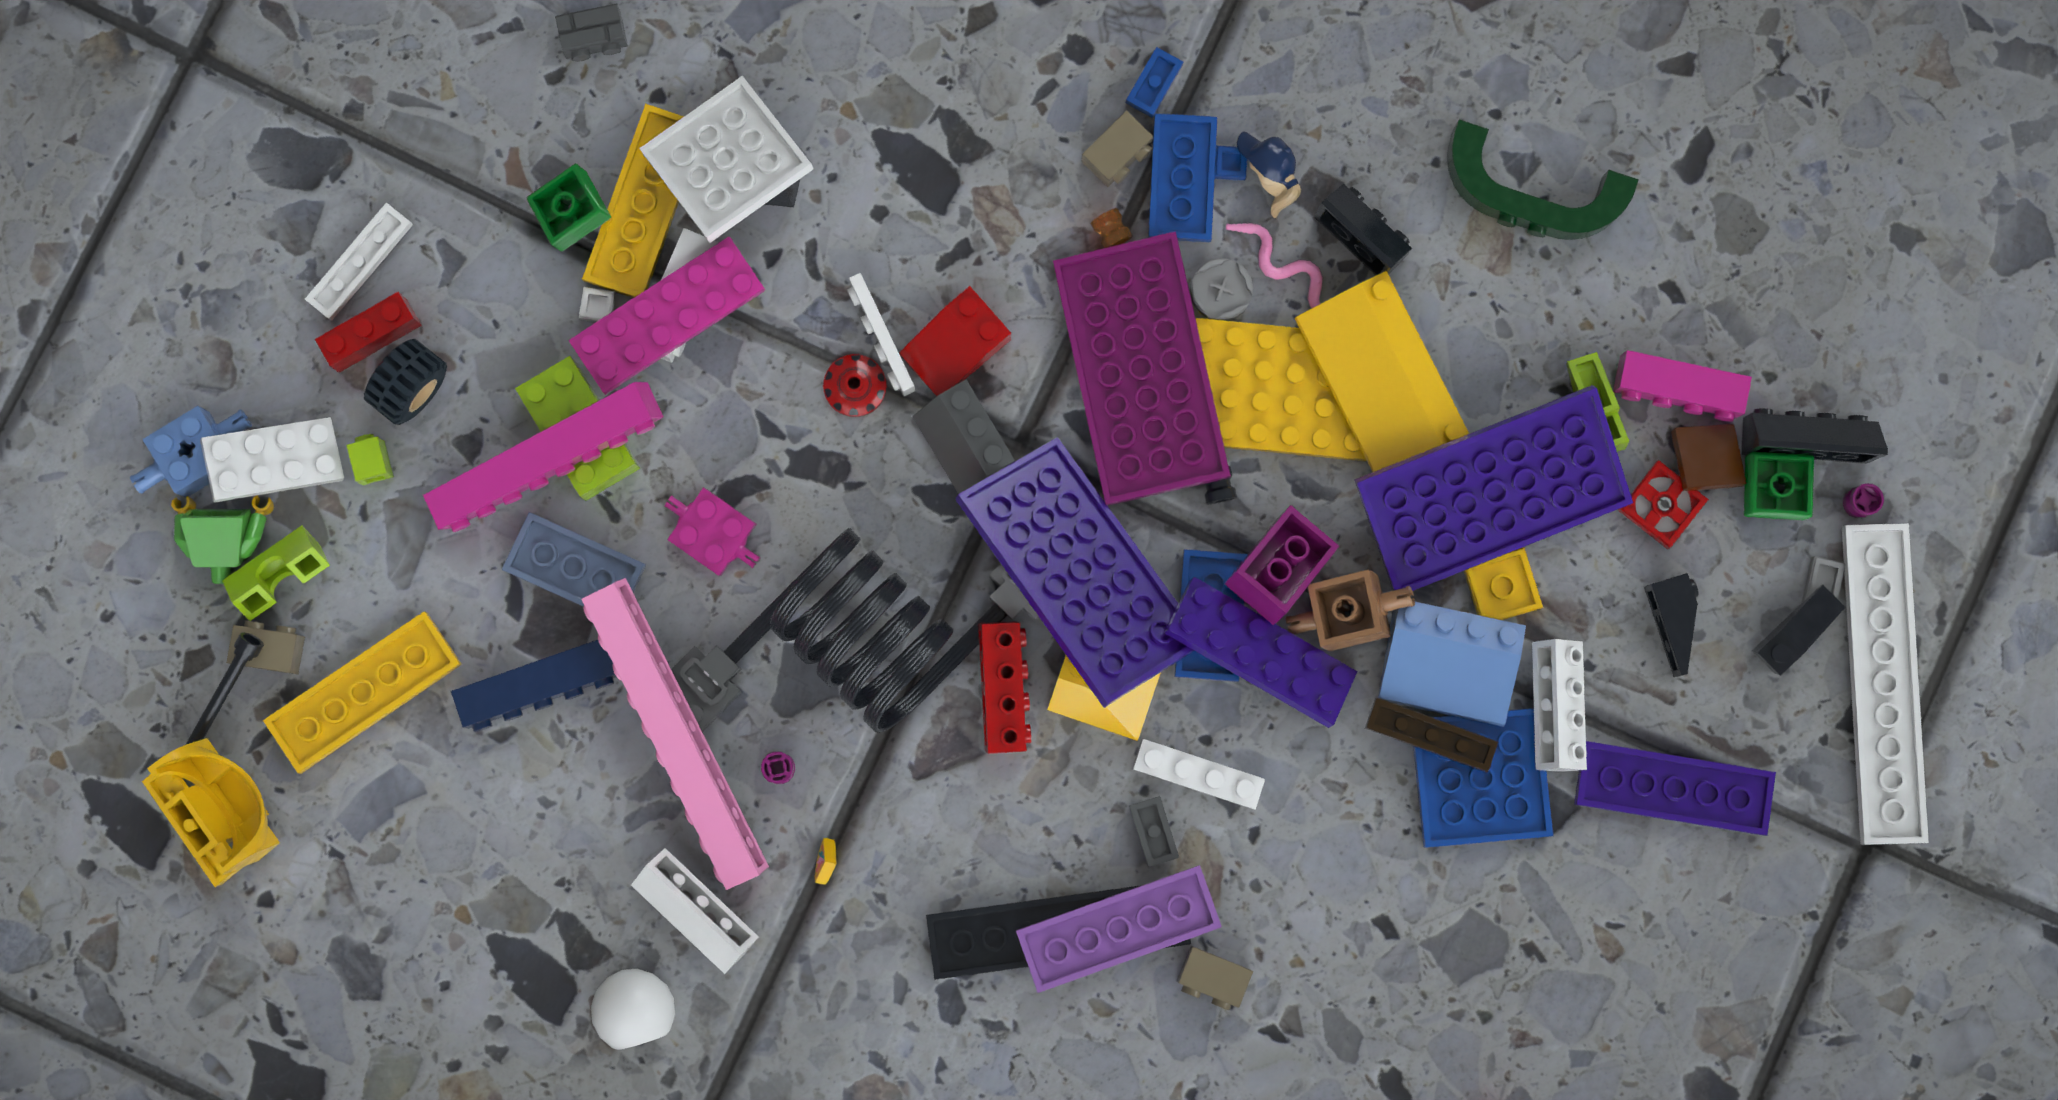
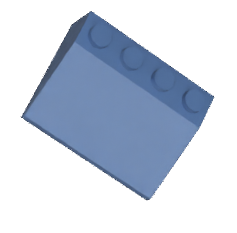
[1378,602,1526,727]

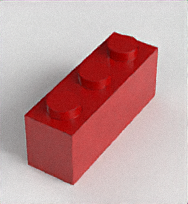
[315,292,422,373]

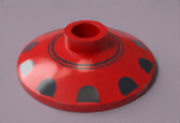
[823,354,887,417]

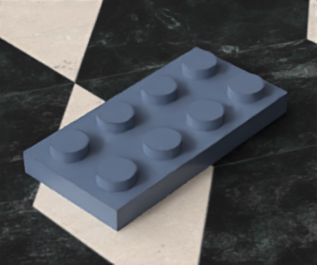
[502,512,646,607]

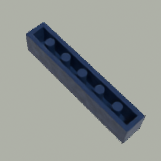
[451,640,616,732]

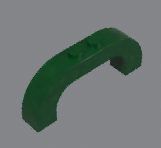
[1447,119,1639,240]

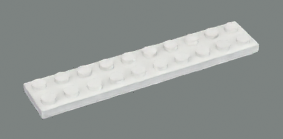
[1842,523,1929,845]

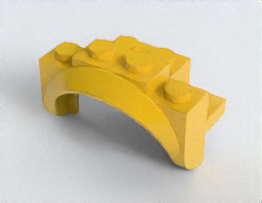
[142,738,280,887]

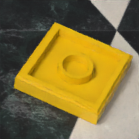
[1464,547,1543,620]

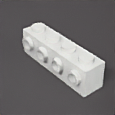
[1532,639,1587,772]
[631,848,759,974]

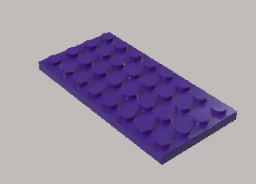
[1354,385,1633,591]
[955,437,1194,708]

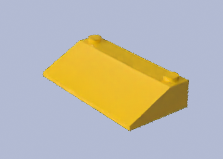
[1294,271,1470,472]

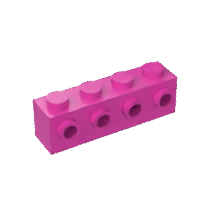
[1613,350,1752,422]

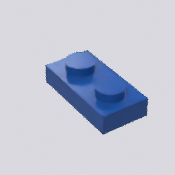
[1126,47,1184,118]

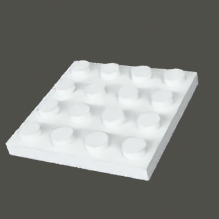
[639,76,814,243]

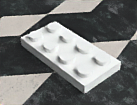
[200,417,344,502]

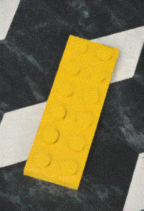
[582,103,684,298]
[263,611,462,774]

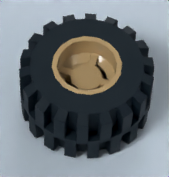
[364,339,447,425]

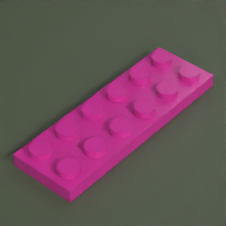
[568,236,765,395]

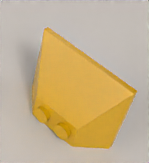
[1047,656,1161,741]

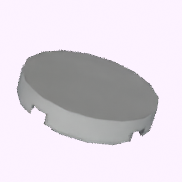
[1190,258,1253,321]

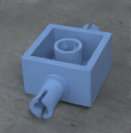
[130,406,252,498]

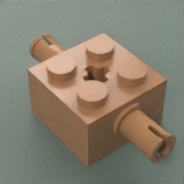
[1286,569,1415,651]

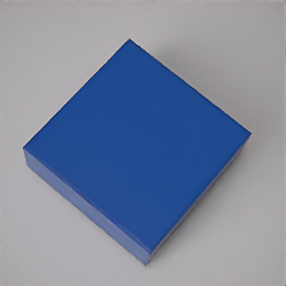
[1215,145,1247,181]

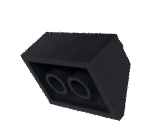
[1314,184,1412,275]

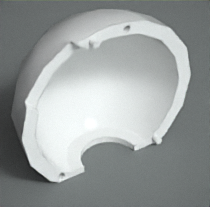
[591,968,675,1050]

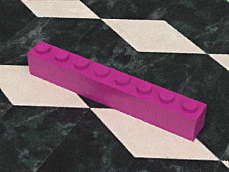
[423,382,663,532]

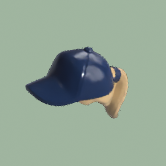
[1237,131,1301,218]

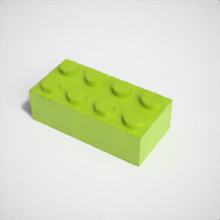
[515,356,640,501]

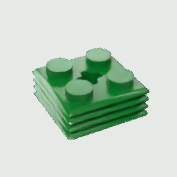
[527,163,611,252]
[1744,452,1814,520]

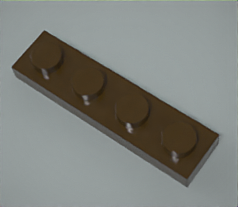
[1365,698,1499,773]

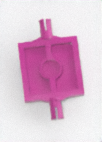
[665,487,760,576]

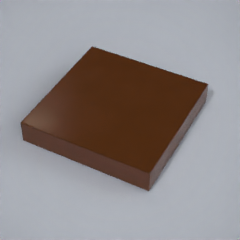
[1671,424,1747,491]

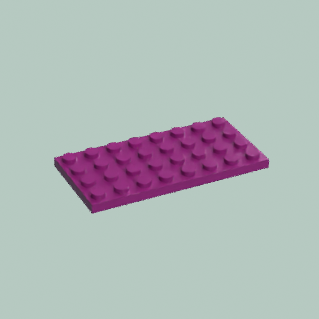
[1053,231,1231,506]

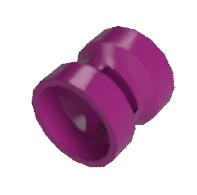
[1843,483,1884,518]
[761,752,796,784]

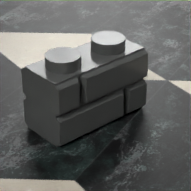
[555,3,628,62]

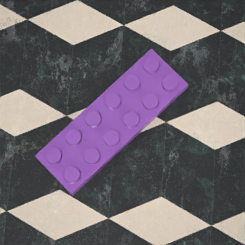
[1016,865,1222,993]

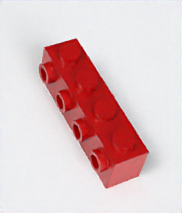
[978,621,1031,754]

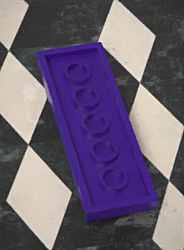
[1164,577,1358,728]
[1574,741,1776,836]

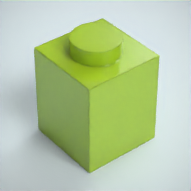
[346,434,394,486]

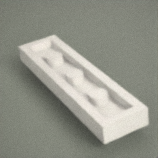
[305,203,413,321]
[847,273,915,396]
[1133,739,1265,810]

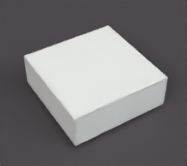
[579,287,616,322]

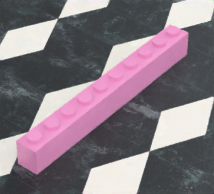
[581,578,769,890]

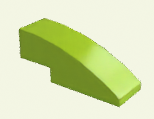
[1566,352,1629,452]

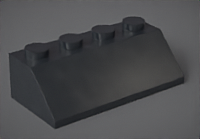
[1742,408,1888,464]

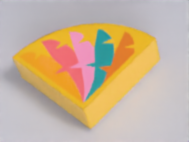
[815,838,837,885]

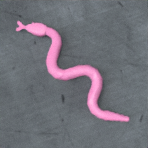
[1226,223,1323,308]

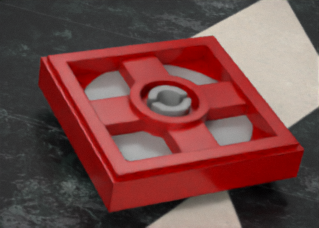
[1618,460,1709,550]

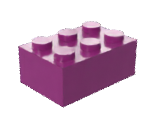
[1224,505,1339,625]

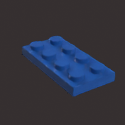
[1148,113,1217,242]
[1175,549,1248,682]

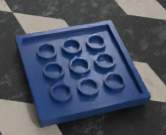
[1413,708,1553,848]

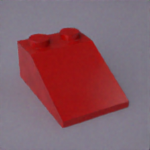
[899,286,1011,397]

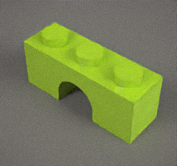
[222,525,330,621]

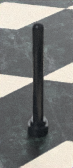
[185,632,264,745]

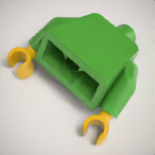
[171,495,274,584]

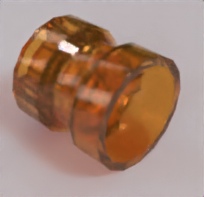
[1090,208,1133,248]

